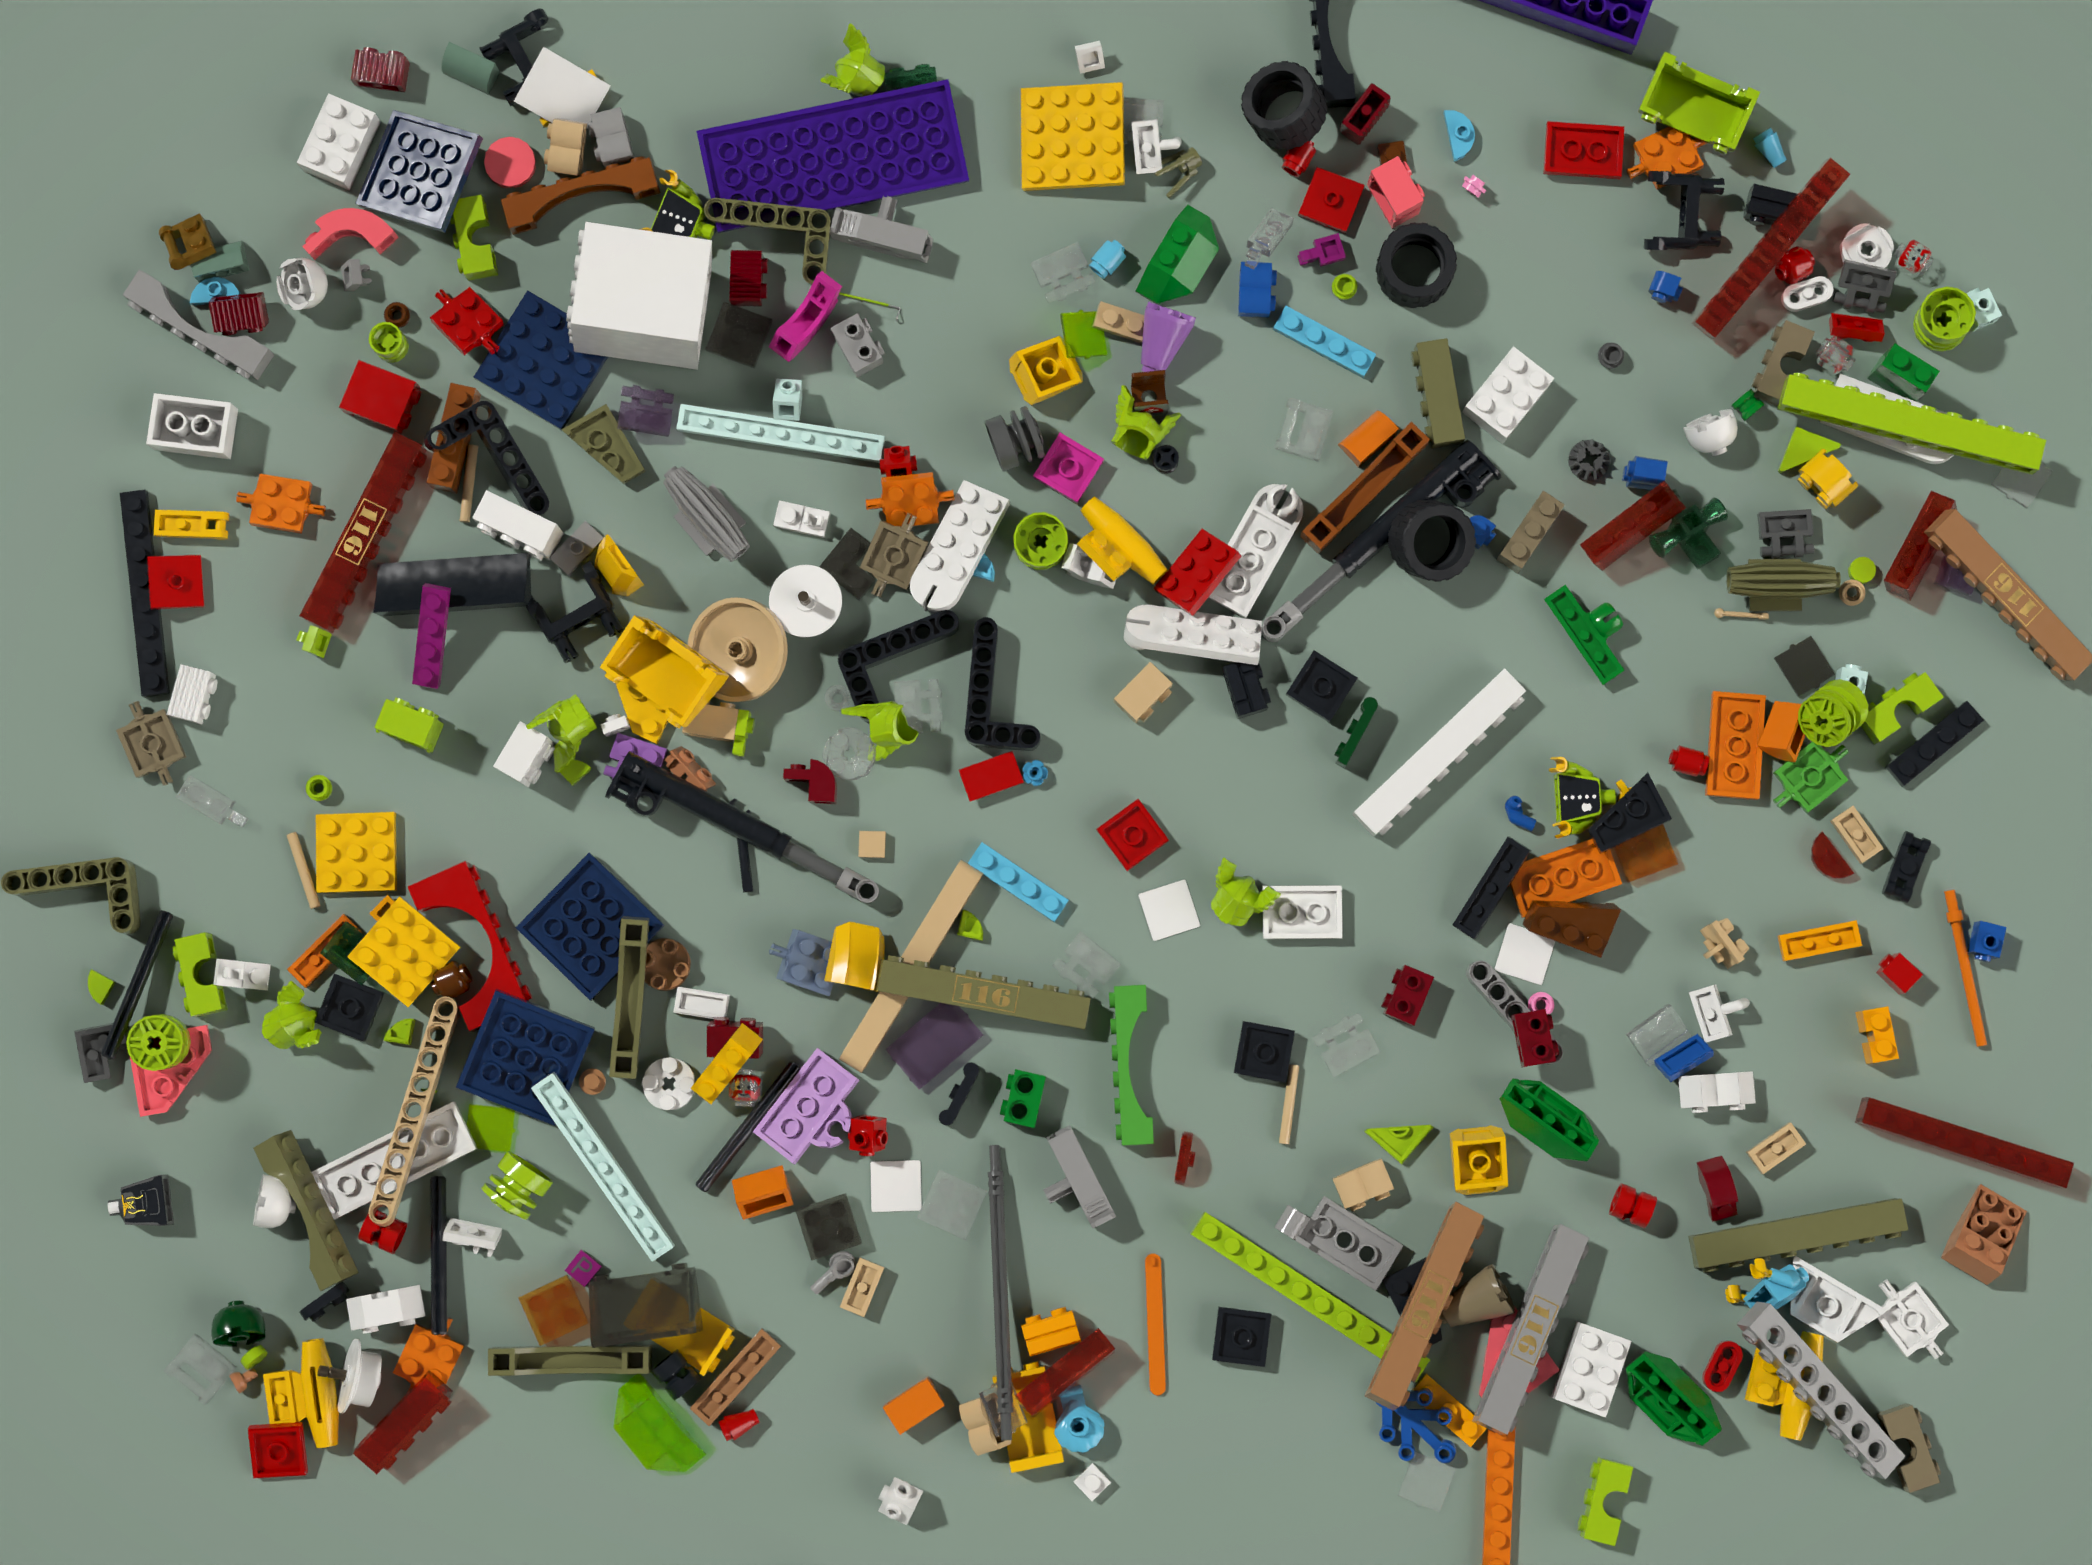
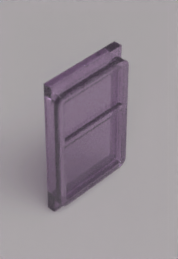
[885,1003,984,1090]

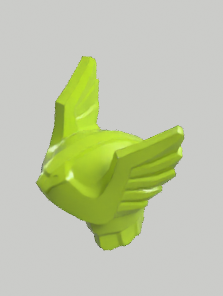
[820,23,885,97]
[1111,385,1181,460]
[526,694,597,773]
[841,701,919,762]
[1211,857,1281,927]
[262,981,322,1049]

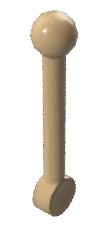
[1714,608,1769,620]

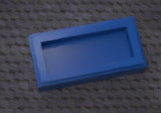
[1654,1034,1714,1082]

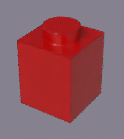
[1876,953,1923,995]

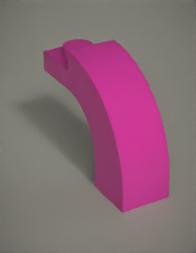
[769,271,843,362]

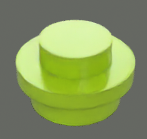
[1332,274,1358,300]

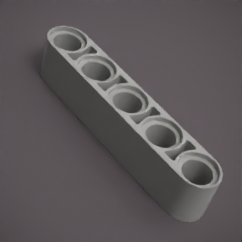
[1466,960,1563,1065]

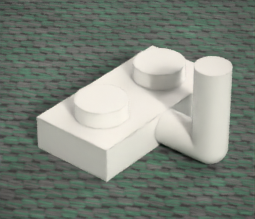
[1132,119,1182,174]
[1689,984,1750,1043]

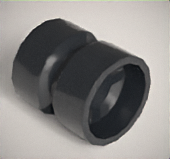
[651,1349,701,1401]

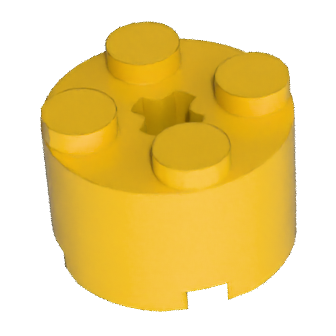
[1797,449,1858,509]

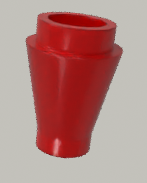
[718,1409,760,1441]

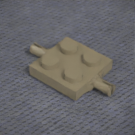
[860,513,929,597]
[116,701,186,786]

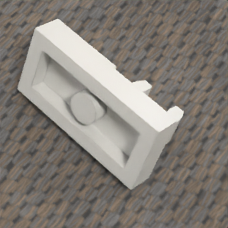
[773,500,830,538]
[213,959,271,991]
[443,1218,502,1257]

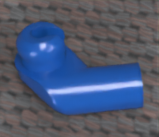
[1505,796,1536,832]

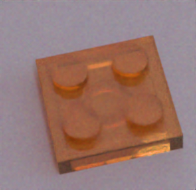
[1614,824,1678,883]
[518,1275,590,1346]

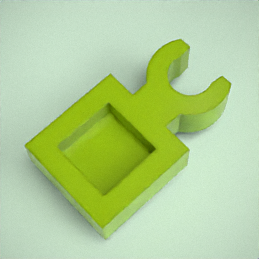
[732,709,755,757]

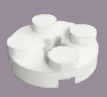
[1840,223,1894,268]
[642,1057,696,1110]

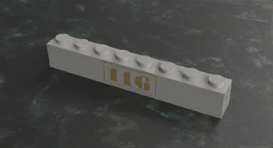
[1472,1224,1589,1435]

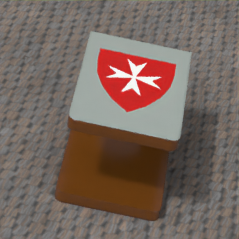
[1131,370,1169,415]

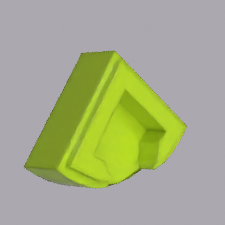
[560,760,592,786]
[957,909,983,941]
[88,969,116,1005]
[384,1018,416,1045]

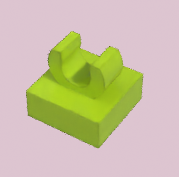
[296,625,332,658]

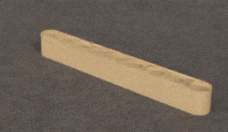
[839,860,984,1073]
[368,997,460,1227]

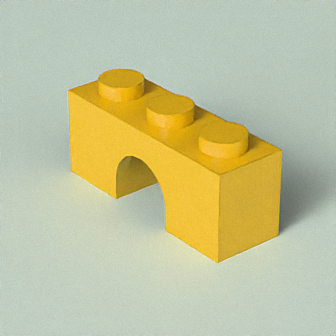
[690,1023,763,1104]

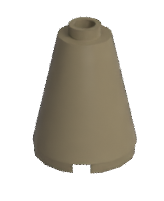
[1440,1264,1515,1327]

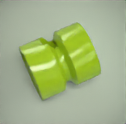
[369,322,409,363]

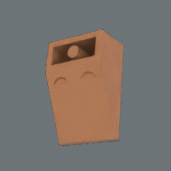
[1941,1184,2027,1285]

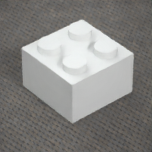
[493,721,555,787]

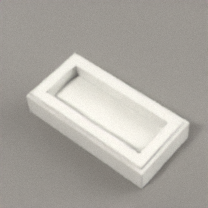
[673,987,730,1019]

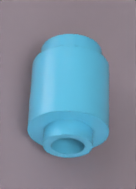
[1089,240,1126,279]

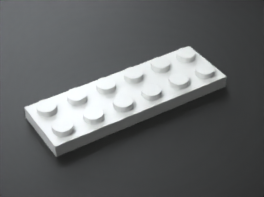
[312,1101,478,1220]

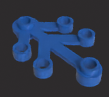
[1376,1388,1456,1463]

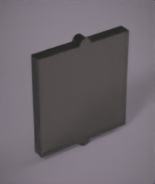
[1774,636,1835,697]

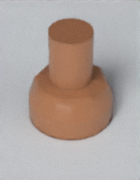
[229,1367,259,1394]

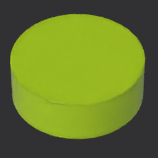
[1848,557,1876,584]
[240,1345,268,1370]

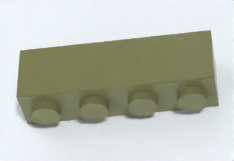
[1411,338,1465,449]

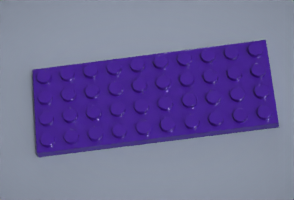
[697,79,969,233]

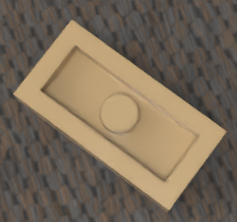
[1092,301,1144,343]
[1830,805,1884,864]
[1746,1122,1806,1174]
[840,1257,885,1317]

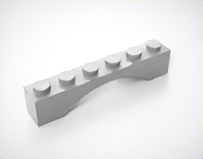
[123,269,275,380]

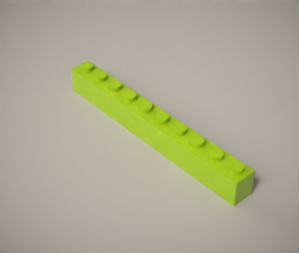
[1777,373,2046,475]
[1190,1211,1430,1382]

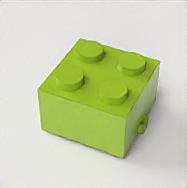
[374,697,444,753]

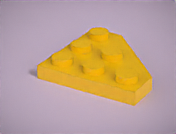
[616,681,668,745]

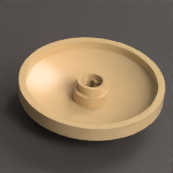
[688,597,788,702]

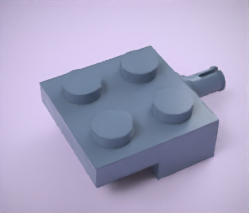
[769,929,834,996]

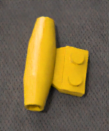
[1077,496,1168,584]
[1744,1331,1824,1441]
[263,1338,339,1448]

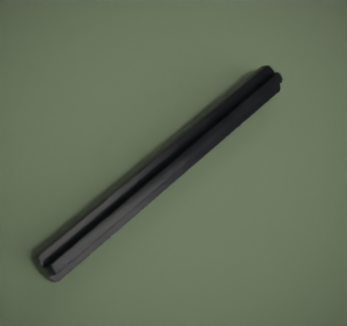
[101,910,173,1059]
[695,1061,801,1192]
[430,1176,447,1335]

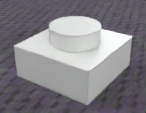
[1075,41,1105,74]
[600,714,631,737]
[1073,1462,1111,1501]

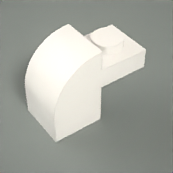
[1061,543,1116,589]

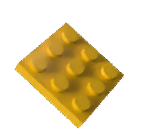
[316,812,397,893]
[347,896,460,1007]

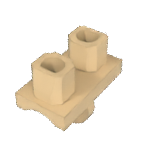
[1700,918,1749,969]

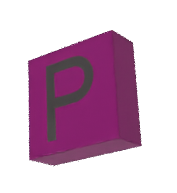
[564,1250,602,1287]

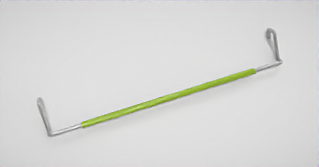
[807,286,900,322]

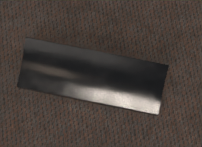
[373,553,532,616]

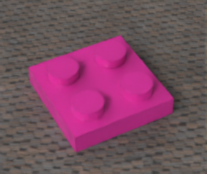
[1033,432,1104,504]

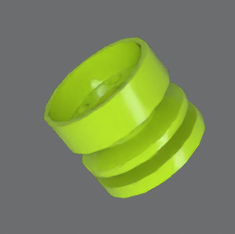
[1913,287,1976,352]
[1013,512,1068,570]
[1798,679,1868,747]
[126,1014,191,1071]
[481,1151,553,1220]

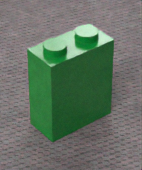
[1867,343,1940,401]

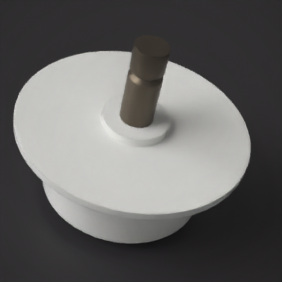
[769,565,842,637]
[317,1339,382,1414]

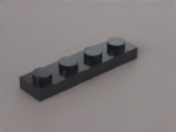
[1885,701,1984,787]
[1453,836,1532,939]

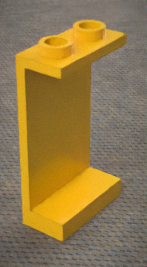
[623,1278,735,1376]
[992,1361,1064,1473]

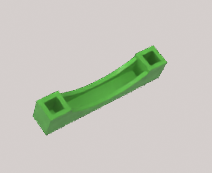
[1109,985,1154,1145]

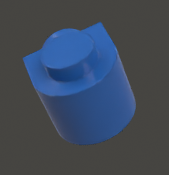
[1648,271,1683,303]
[1469,515,1496,550]

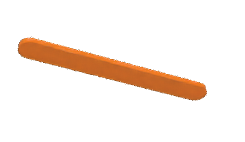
[1145,1253,1166,1395]

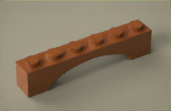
[501,156,661,235]
[1300,421,1430,554]

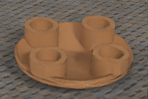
[645,938,691,991]

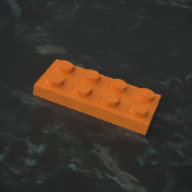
[1705,691,1766,800]
[1510,839,1622,918]

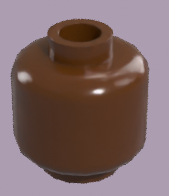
[431,961,472,999]

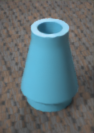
[1753,128,1787,168]

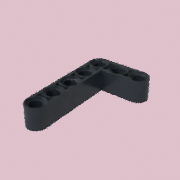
[424,401,549,515]
[838,610,959,722]
[965,617,1041,751]

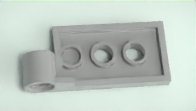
[1274,1196,1404,1291]

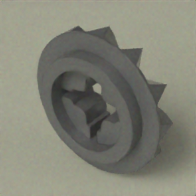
[1568,439,1610,481]

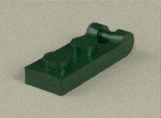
[1334,697,1378,768]

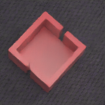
[1367,156,1425,229]

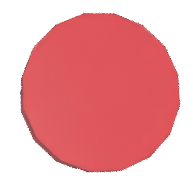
[484,137,536,188]

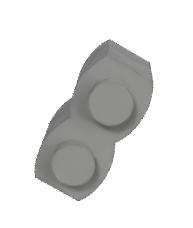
[588,107,634,168]

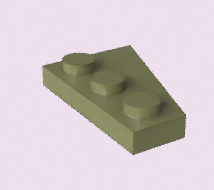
[561,404,646,484]

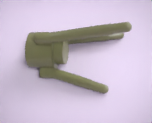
[1155,147,1202,198]

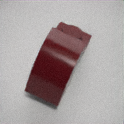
[783,759,837,804]
[1697,1156,1738,1222]

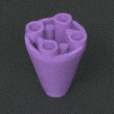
[1141,302,1196,372]

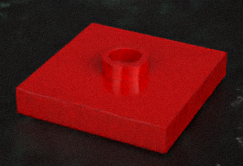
[1298,167,1365,234]
[147,555,204,609]
[1096,799,1169,872]
[248,1422,308,1478]

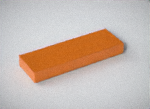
[287,914,363,988]

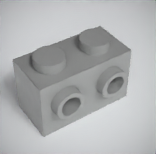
[830,313,885,378]

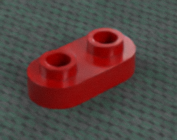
[1702,1341,1743,1392]

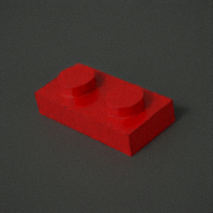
[1829,313,1885,342]

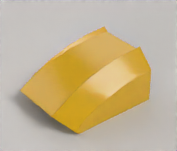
[1009,336,1083,405]
[594,534,644,597]
[824,921,885,992]
[1449,1125,1508,1195]

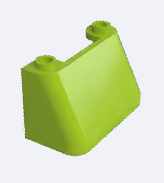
[1638,52,1760,154]

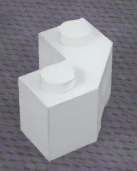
[1678,1071,1756,1113]
[346,1285,425,1334]

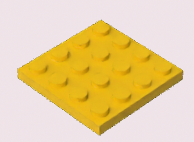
[1021,82,1125,191]

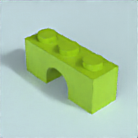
[450,195,498,281]
[1861,672,1944,745]
[173,932,228,1017]
[1577,1457,1633,1546]

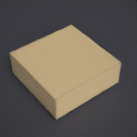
[858,831,886,858]

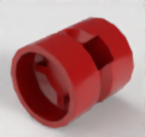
[1609,1183,1657,1229]
[358,1210,408,1254]

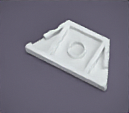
[1790,1256,1886,1343]

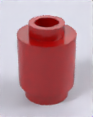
[1282,140,1316,177]
[1668,745,1709,777]

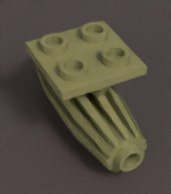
[1726,559,1841,611]

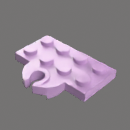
[753,1048,860,1164]

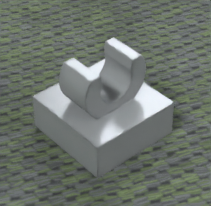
[341,259,372,291]

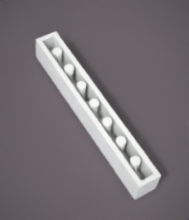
[1352,668,1526,837]

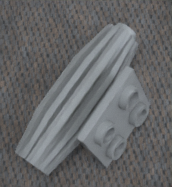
[663,466,750,562]

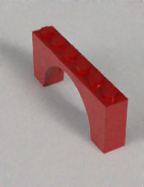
[408,861,532,1032]

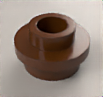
[384,302,410,328]

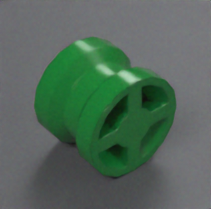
[1731,389,1765,421]

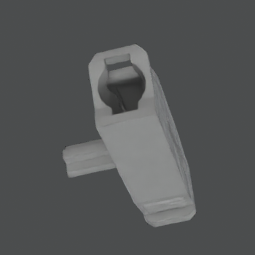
[830,196,933,263]
[1043,1125,1116,1229]

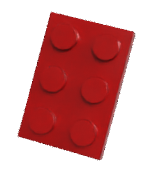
[1543,121,1625,179]
[1154,529,1241,616]

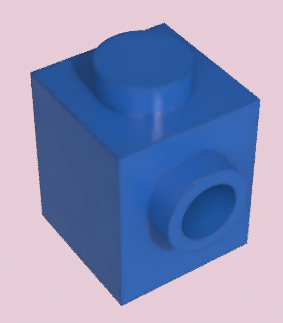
[1968,921,2007,962]

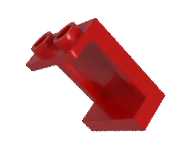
[339,360,421,434]

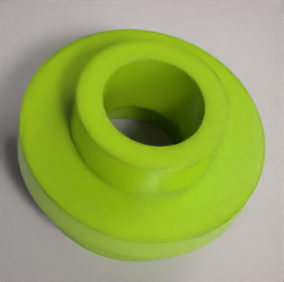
[306,775,332,801]

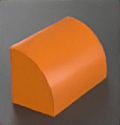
[1338,410,1399,467]
[1758,701,1805,762]
[732,1165,794,1220]
[883,1376,945,1435]

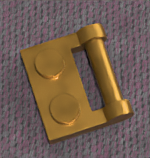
[158,213,216,270]

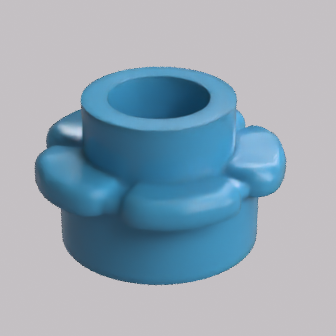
[1022,760,1048,786]

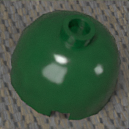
[211,1301,266,1347]

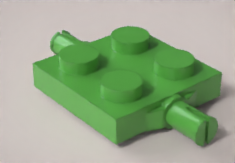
[1773,742,1849,813]

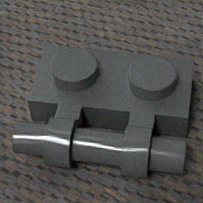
[1833,259,1897,313]
[1757,509,1814,559]

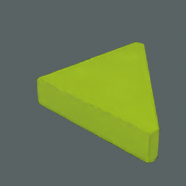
[1778,427,1841,473]
[1364,1125,1433,1164]

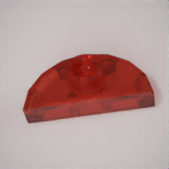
[1811,831,1854,879]
[1174,1131,1196,1185]

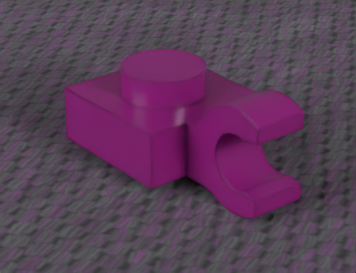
[1297,233,1346,267]

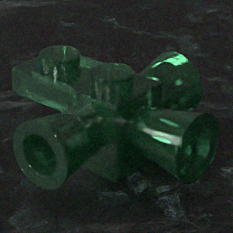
[1649,489,1728,569]

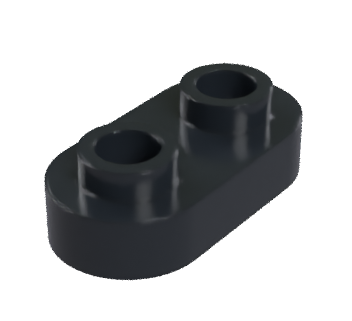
[299,1282,349,1322]

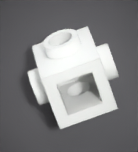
[878,1477,923,1525]

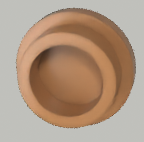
[579,1068,606,1095]

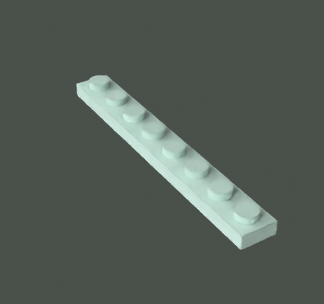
[676,404,885,463]
[531,1072,675,1262]

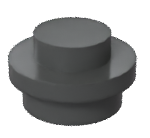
[1598,343,1624,369]

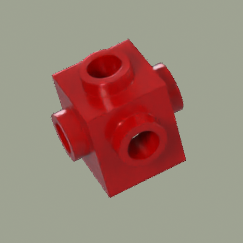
[879,446,917,477]
[848,1114,888,1156]

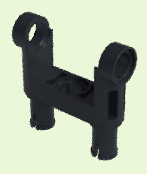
[479,9,549,107]
[1644,171,1725,250]
[526,561,624,663]

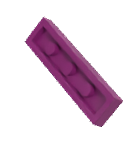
[412,583,451,689]

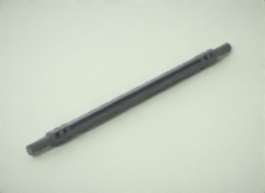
[988,1145,1014,1441]

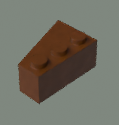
[1522,900,1621,958]

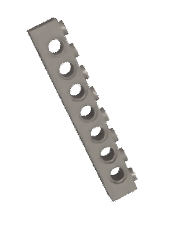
[1737,1301,1905,1479]

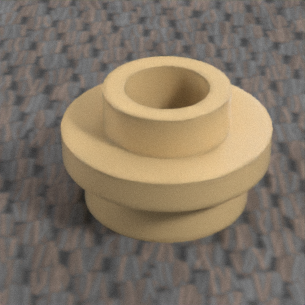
[1839,579,1866,606]

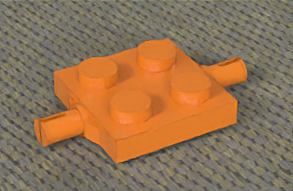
[1627,127,1707,190]
[866,472,955,526]
[236,474,326,534]
[393,1317,465,1403]

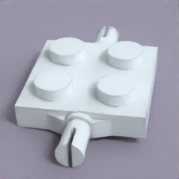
[1876,1279,1949,1360]

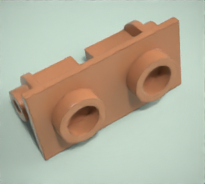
[665,746,716,791]

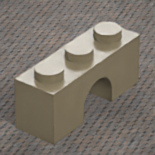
[1751,320,1815,406]
[1496,491,1565,574]
[1876,1403,1941,1493]

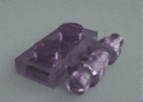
[617,385,674,437]

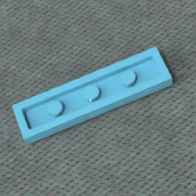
[1273,306,1376,378]
[968,842,1069,922]

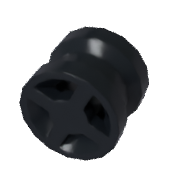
[1153,445,1179,474]

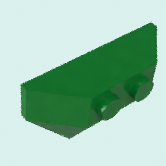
[1135,204,1219,305]
[1499,1078,1599,1161]
[1626,1351,1722,1446]

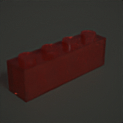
[1580,480,1686,571]
[1884,491,1957,601]
[1015,1328,1115,1419]
[353,1370,453,1475]

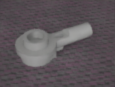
[810,1251,856,1295]

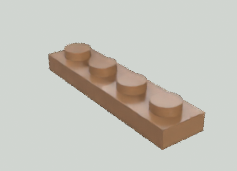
[690,1328,782,1426]

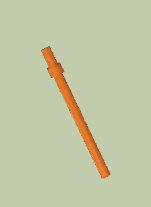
[1944,890,1987,1047]

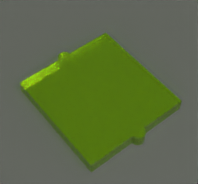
[1060,310,1108,360]
[466,1104,516,1152]

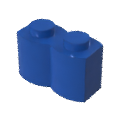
[1238,262,1277,318]
[1622,456,1668,492]

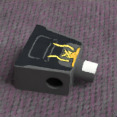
[108,1175,174,1226]

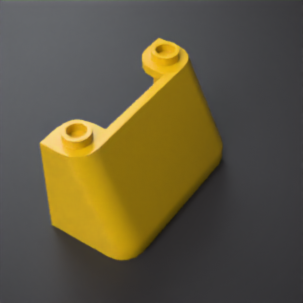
[600,615,729,728]

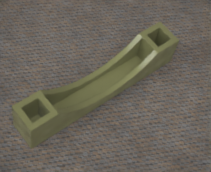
[609,916,649,1079]
[253,1130,359,1291]
[488,1345,652,1376]

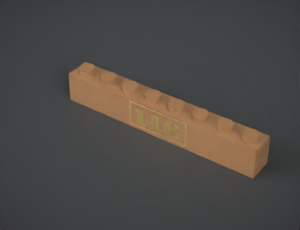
[1924,509,2092,680]
[1365,1202,1484,1411]

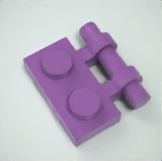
[603,733,668,780]

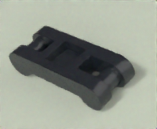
[1882,831,1931,903]
[939,1062,980,1126]

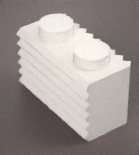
[166,664,218,725]

